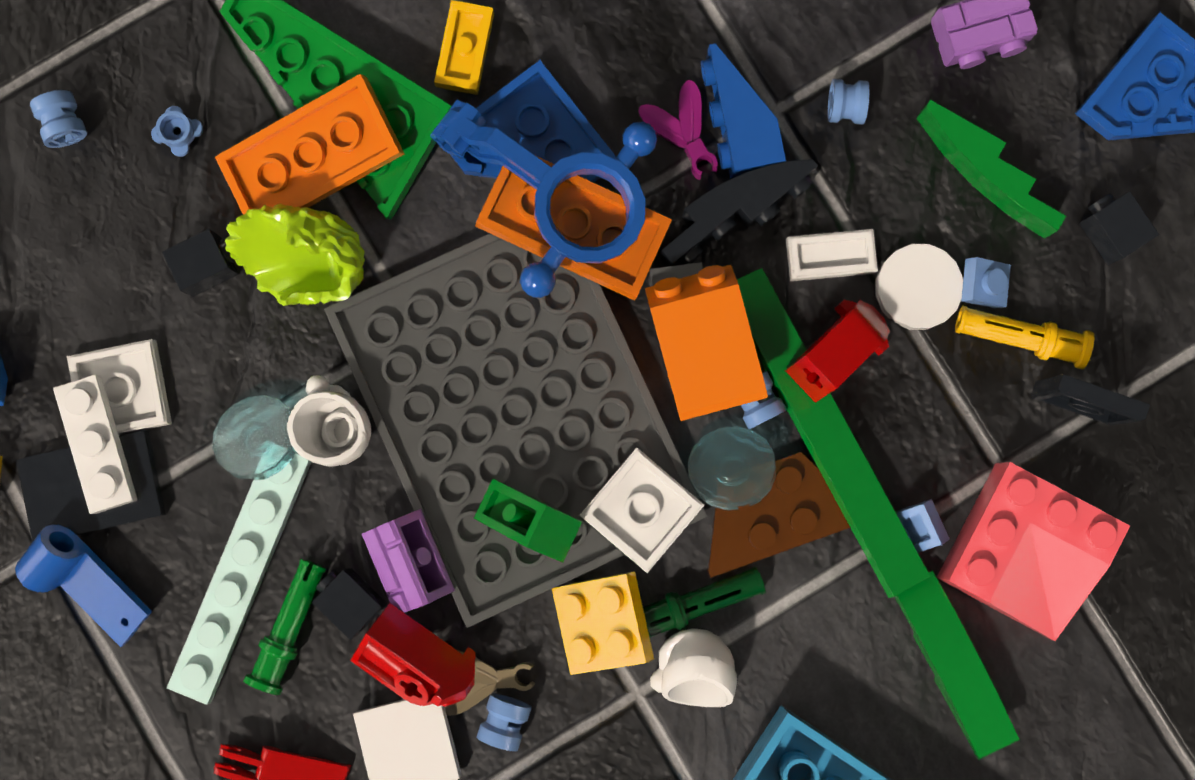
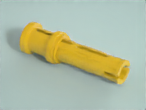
[955,306,1095,370]

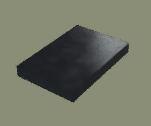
[16,430,166,542]

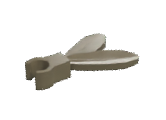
[445,650,535,716]

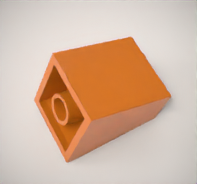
[645,265,768,421]

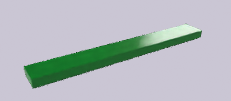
[737,268,931,598]

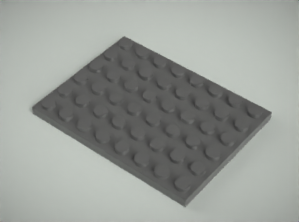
[324,234,707,628]

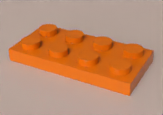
[215,74,405,214]
[475,155,672,301]

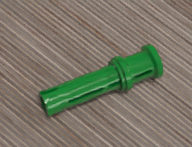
[243,558,327,695]

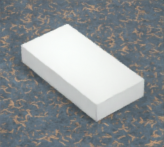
[786,229,878,281]

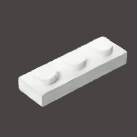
[53,375,138,514]

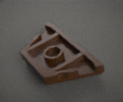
[707,452,850,578]

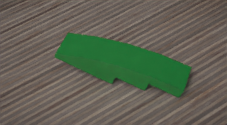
[916,100,1066,239]
[895,570,1019,760]

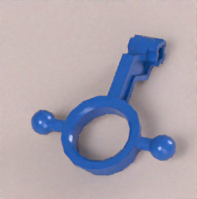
[430,99,657,298]

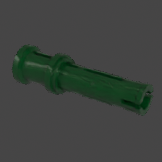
[643,567,766,642]

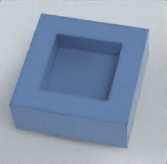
[961,257,1011,308]
[895,499,950,552]

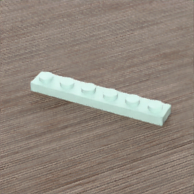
[167,443,312,705]

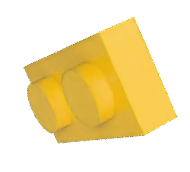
[434,0,494,95]

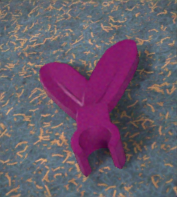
[638,80,718,180]

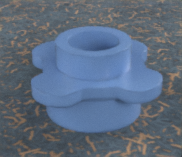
[151,106,203,157]

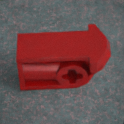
[785,299,890,403]
[350,603,476,707]

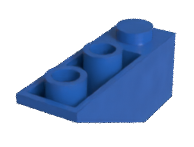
[701,43,786,179]

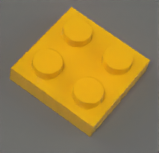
[552,571,654,675]

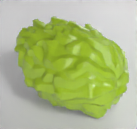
[225,204,365,306]

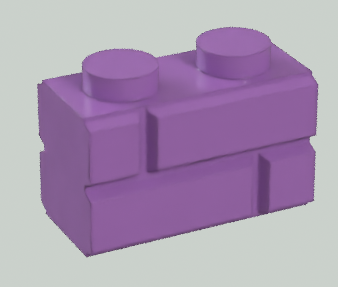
[931,0,1038,69]
[362,509,455,613]

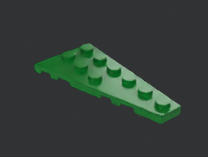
[219,0,452,220]

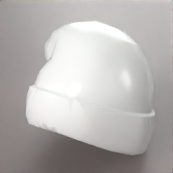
[287,375,371,467]
[650,628,737,707]

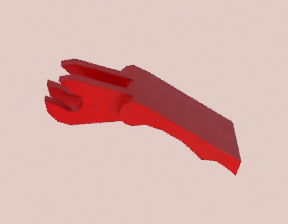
[214,744,352,780]

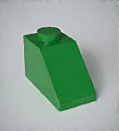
[473,479,582,563]

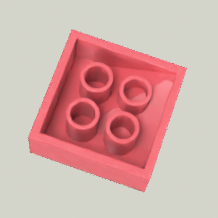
[937,462,1130,641]

